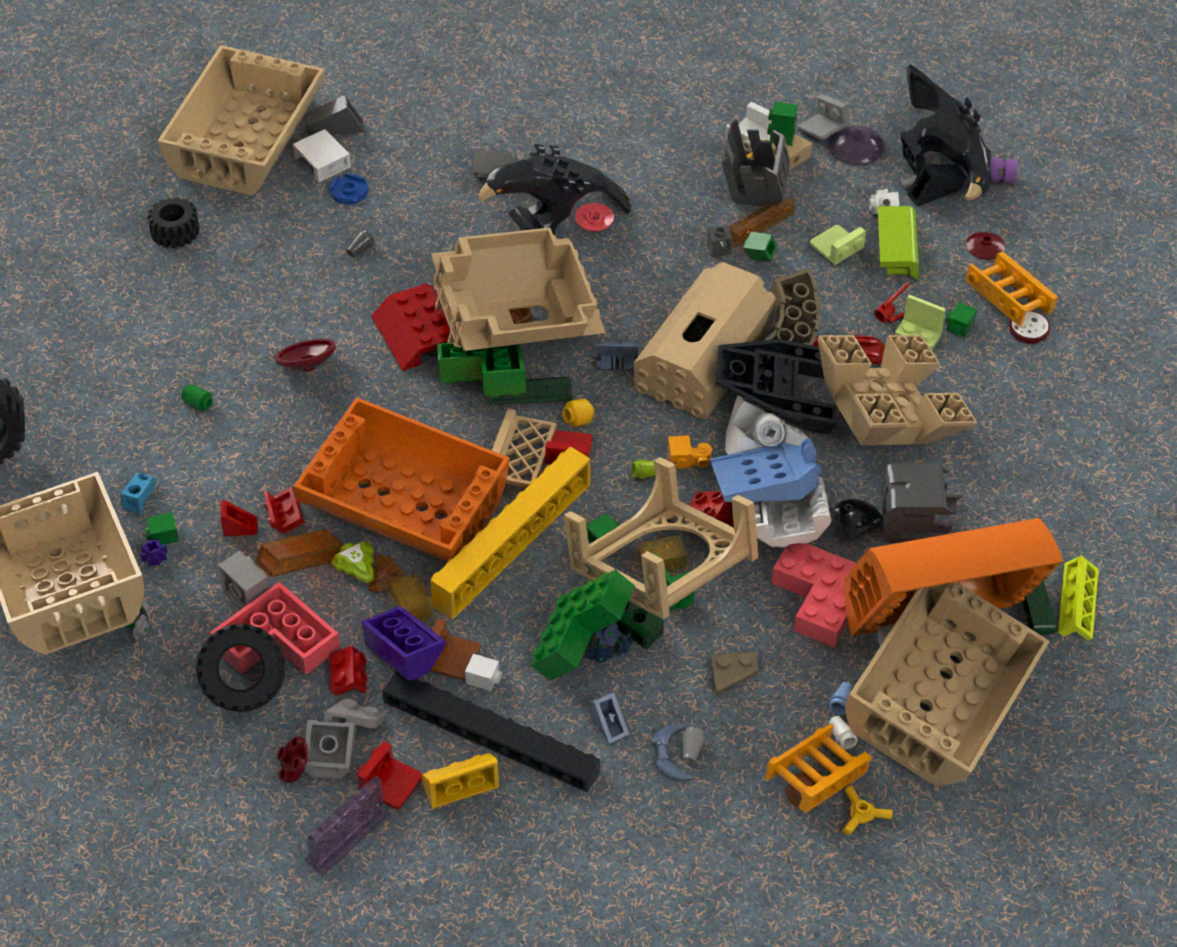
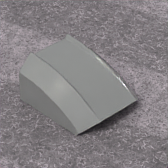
[304,720,356,779]

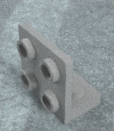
[797,94,850,140]

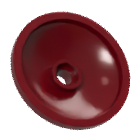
[275,339,336,372]

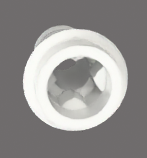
[829,716,858,750]

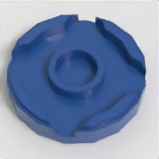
[330,174,369,204]

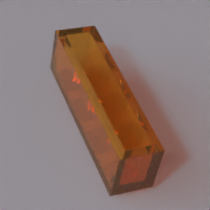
[255,529,342,578]

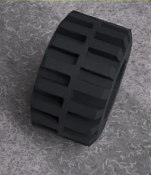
[147,197,200,248]

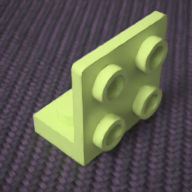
[895,295,946,350]

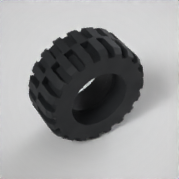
[196,624,285,712]

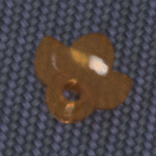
[369,554,404,593]

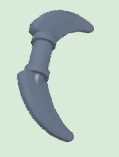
[652,725,693,781]

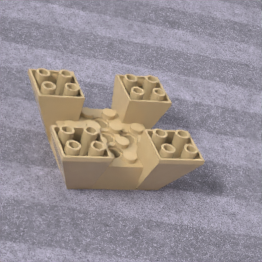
[818,335,977,446]

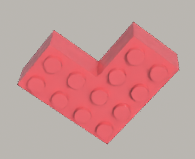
[772,543,856,648]
[209,582,340,675]

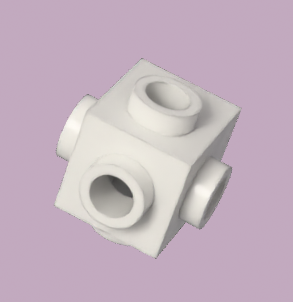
[869,189,899,214]

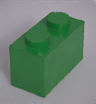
[767,102,798,146]

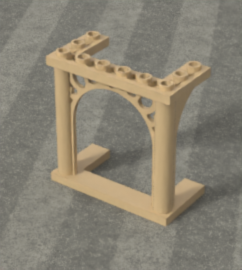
[564,457,759,620]

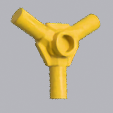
[842,786,893,836]

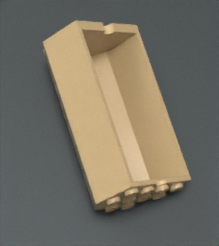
[633,262,776,420]

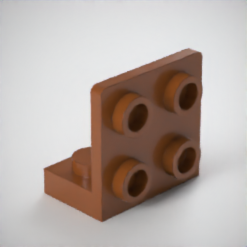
[430,619,481,681]

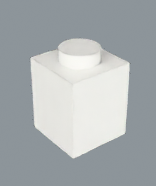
[465,654,502,691]

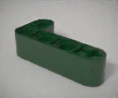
[1022,580,1056,636]

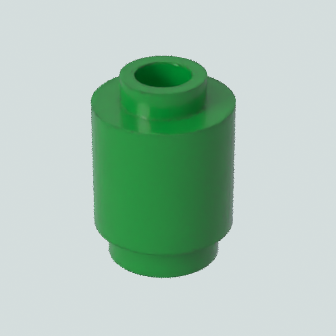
[181,385,213,411]

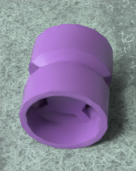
[991,157,1018,184]

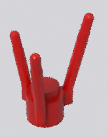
[874,282,909,324]

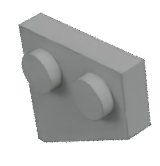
[324,699,385,729]

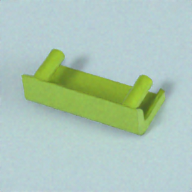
[877,206,919,280]

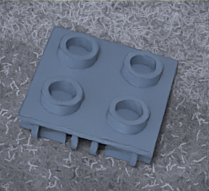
[597,342,639,371]

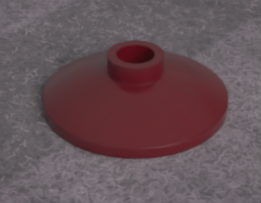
[966,232,1006,260]

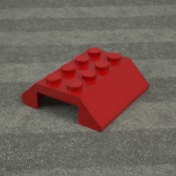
[371,283,451,371]

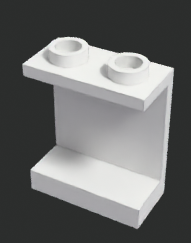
[725,102,771,152]
[293,129,351,182]

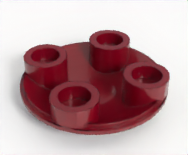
[277,736,308,783]

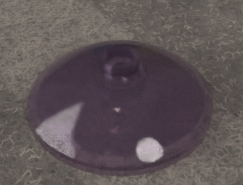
[828,125,885,166]

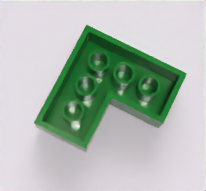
[437,343,526,398]
[530,569,635,680]

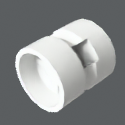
[755,413,785,447]

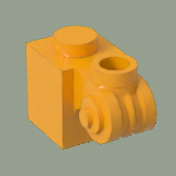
[668,435,712,469]

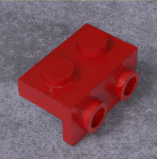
[264,486,305,534]
[329,645,367,696]

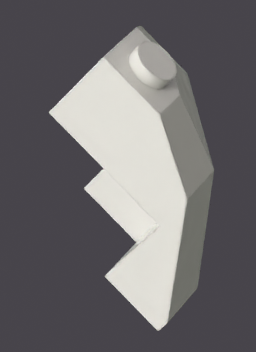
[725,395,808,455]

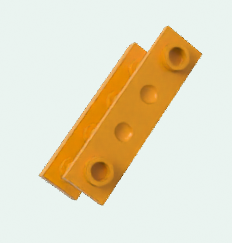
[965,251,1058,326]
[764,723,872,813]

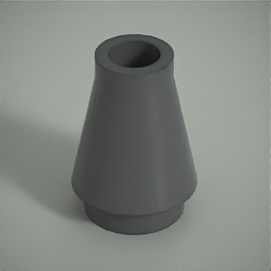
[346,230,374,258]

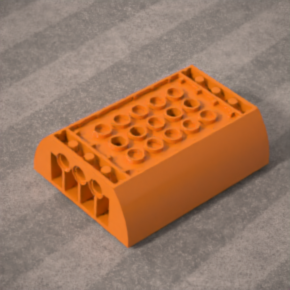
[293,397,510,562]
[843,518,1063,637]

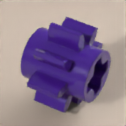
[140,540,168,567]

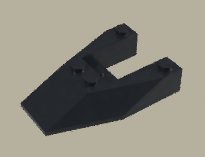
[715,339,837,434]

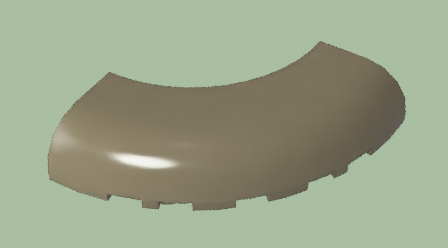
[765,268,821,345]

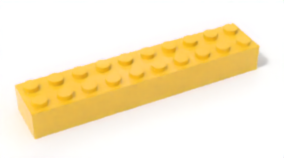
[430,447,590,620]

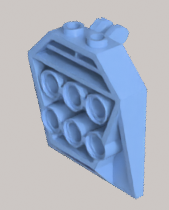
[710,438,821,503]

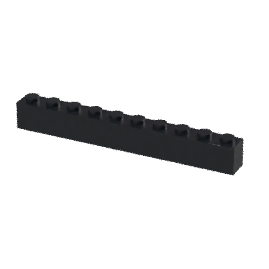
[382,671,600,792]

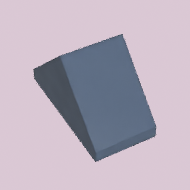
[592,692,630,744]

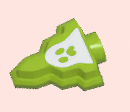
[331,541,374,583]

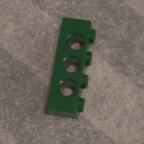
[584,580,664,650]

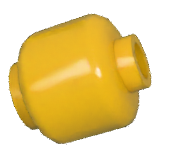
[562,398,595,427]

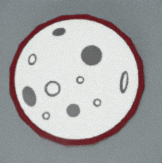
[1009,310,1050,344]

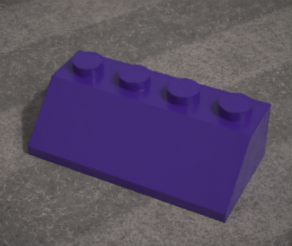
[361,606,446,681]

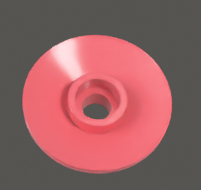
[575,203,614,232]

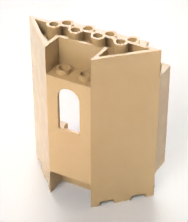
[431,228,606,351]

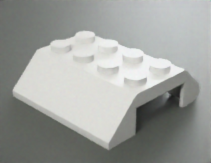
[754,476,831,547]

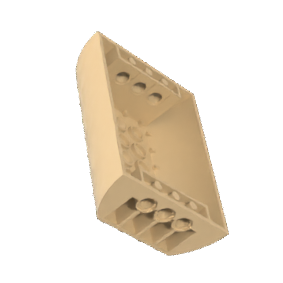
[0,472,144,655]

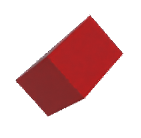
[220,499,257,537]

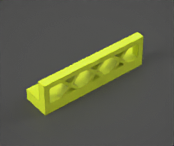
[1058,555,1099,640]

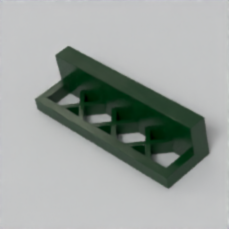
[489,376,572,405]

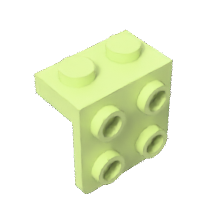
[810,225,866,265]

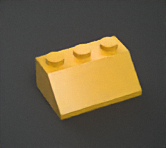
[422,753,499,809]

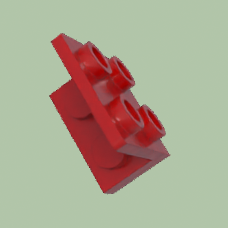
[545,430,593,464]
[689,490,734,527]

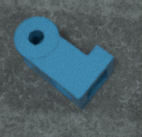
[121,473,156,514]

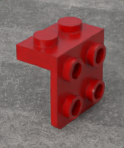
[357,741,422,809]

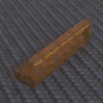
[728,197,795,248]

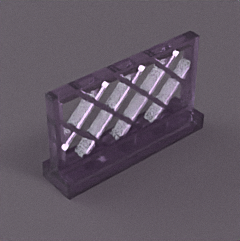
[305,776,390,876]

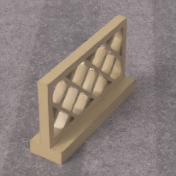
[492,409,557,488]

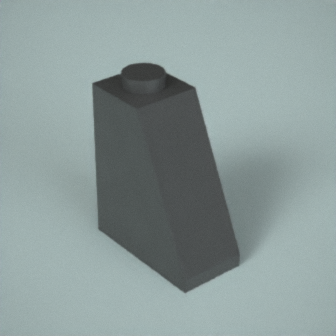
[305,95,365,135]

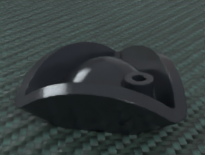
[835,499,883,541]

